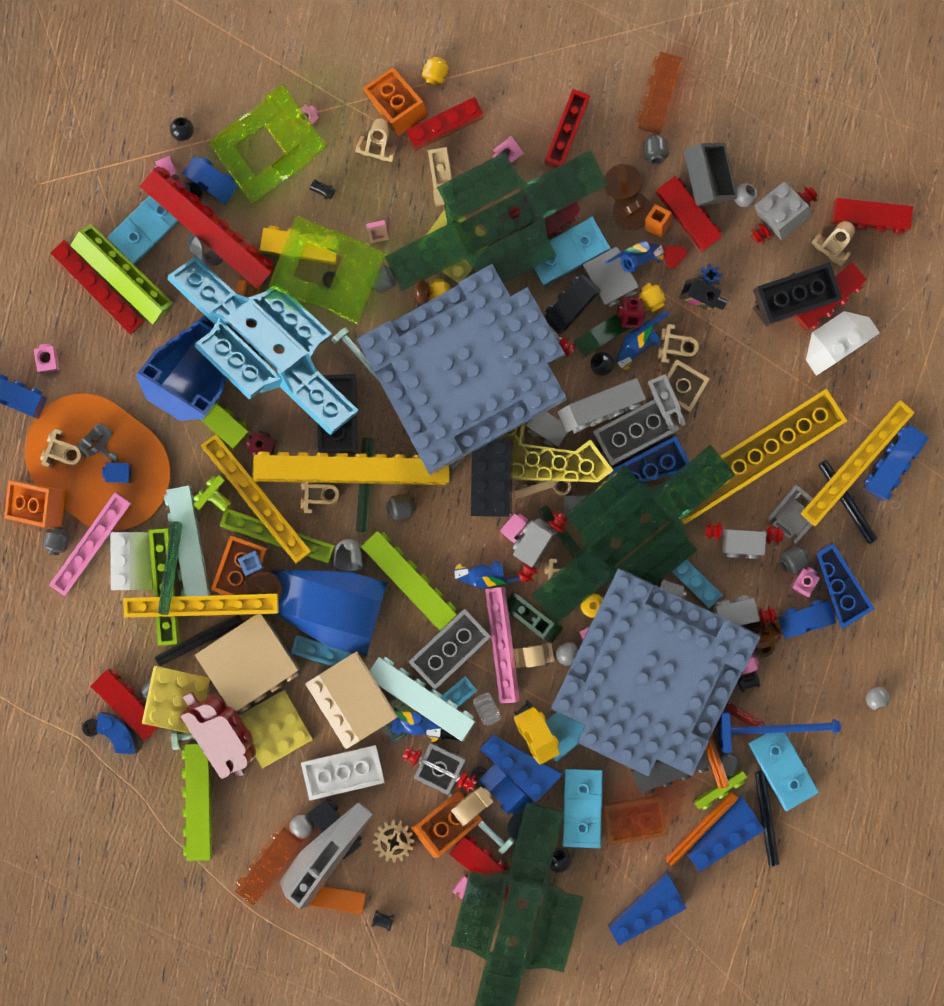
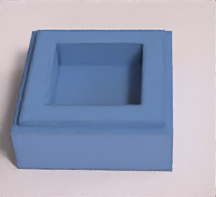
[238,551,263,576]

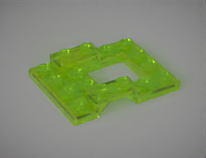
[208,84,328,204]
[268,215,386,324]

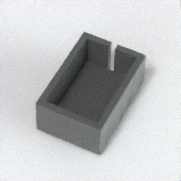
[684,143,737,206]

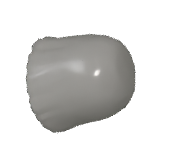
[333,539,362,572]

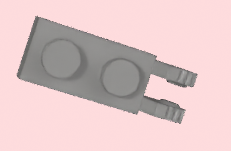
[647,374,686,431]

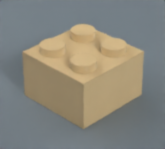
[666,359,710,414]

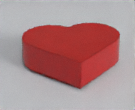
[664,246,687,269]

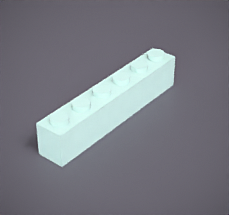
[164,486,211,596]
[370,657,476,741]

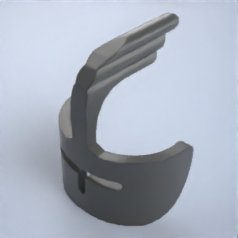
[187,232,223,266]
[76,423,118,463]

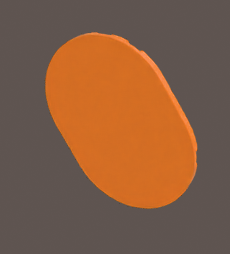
[25,393,171,531]

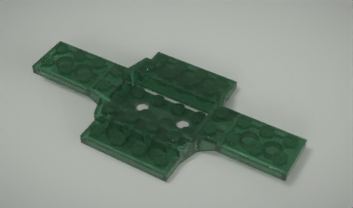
[385,150,609,291]
[531,445,736,624]
[451,802,583,1006]

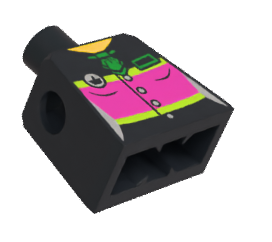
[679,278,727,310]

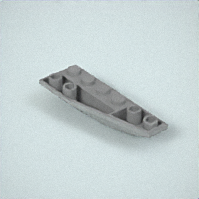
[279,802,374,909]

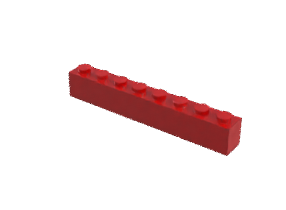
[139,166,276,289]

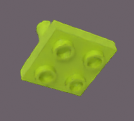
[194,474,231,511]

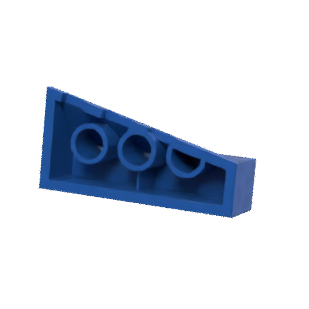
[0,374,47,419]
[863,425,929,501]
[687,795,765,872]

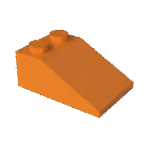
[362,67,428,137]
[4,480,66,528]
[410,790,483,858]

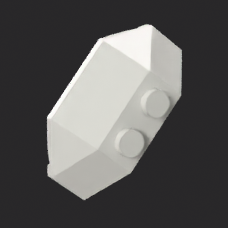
[806,311,880,376]

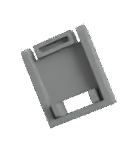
[766,485,813,544]

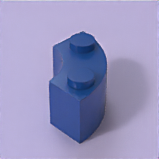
[182,156,239,205]
[778,599,837,639]
[97,712,138,754]
[479,764,532,815]

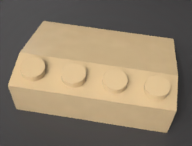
[305,651,398,749]

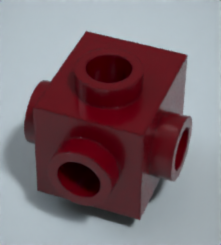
[617,297,646,328]
[246,431,277,457]

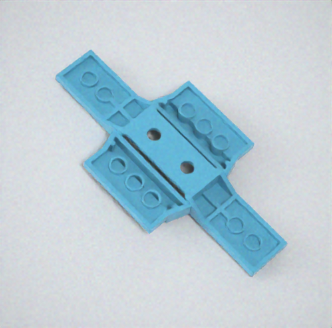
[168,256,358,435]

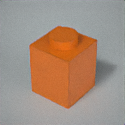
[645,204,672,238]

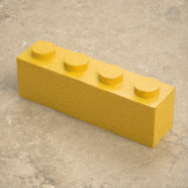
[260,226,340,265]

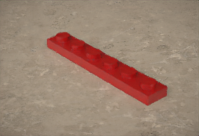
[51,240,145,335]

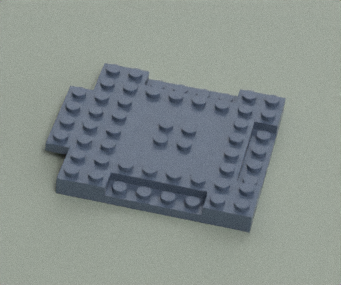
[357,264,567,475]
[551,568,760,776]

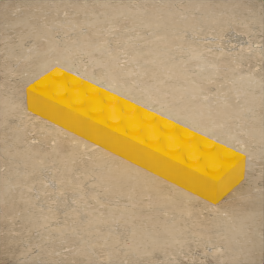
[662,389,847,525]
[253,452,449,485]

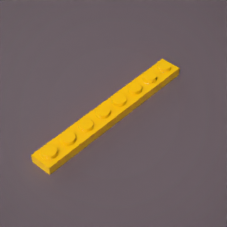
[800,400,915,526]
[201,434,311,564]
[123,594,279,617]

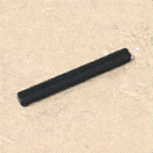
[818,460,877,544]
[155,614,243,666]
[755,771,779,867]

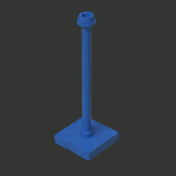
[717,711,841,753]

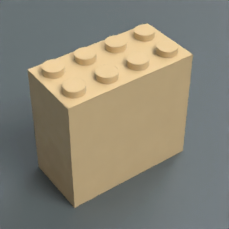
[195,614,301,714]

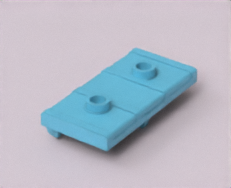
[107,196,179,265]
[525,216,611,287]
[546,712,586,762]
[747,724,819,811]
[563,769,603,848]

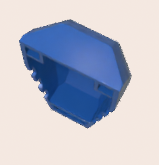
[136,316,240,421]
[271,569,388,656]

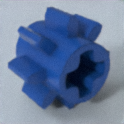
[698,264,722,286]

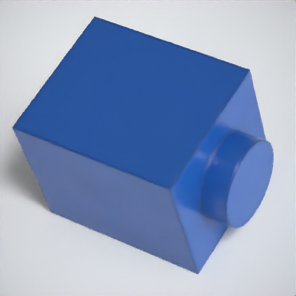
[102,463,132,483]

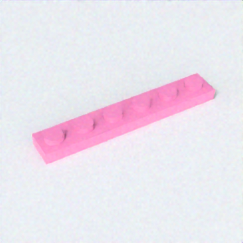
[49,492,132,596]
[485,587,520,704]

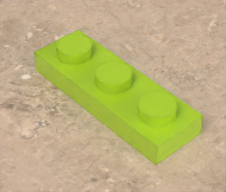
[693,769,747,810]

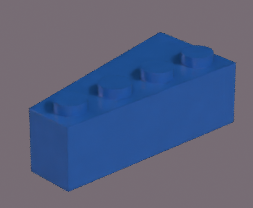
[607,435,693,489]
[816,542,875,629]
[480,734,563,802]
[608,872,687,946]

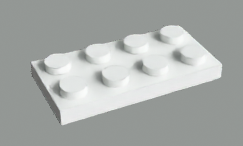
[301,745,385,800]

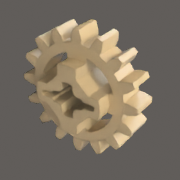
[373,820,415,863]

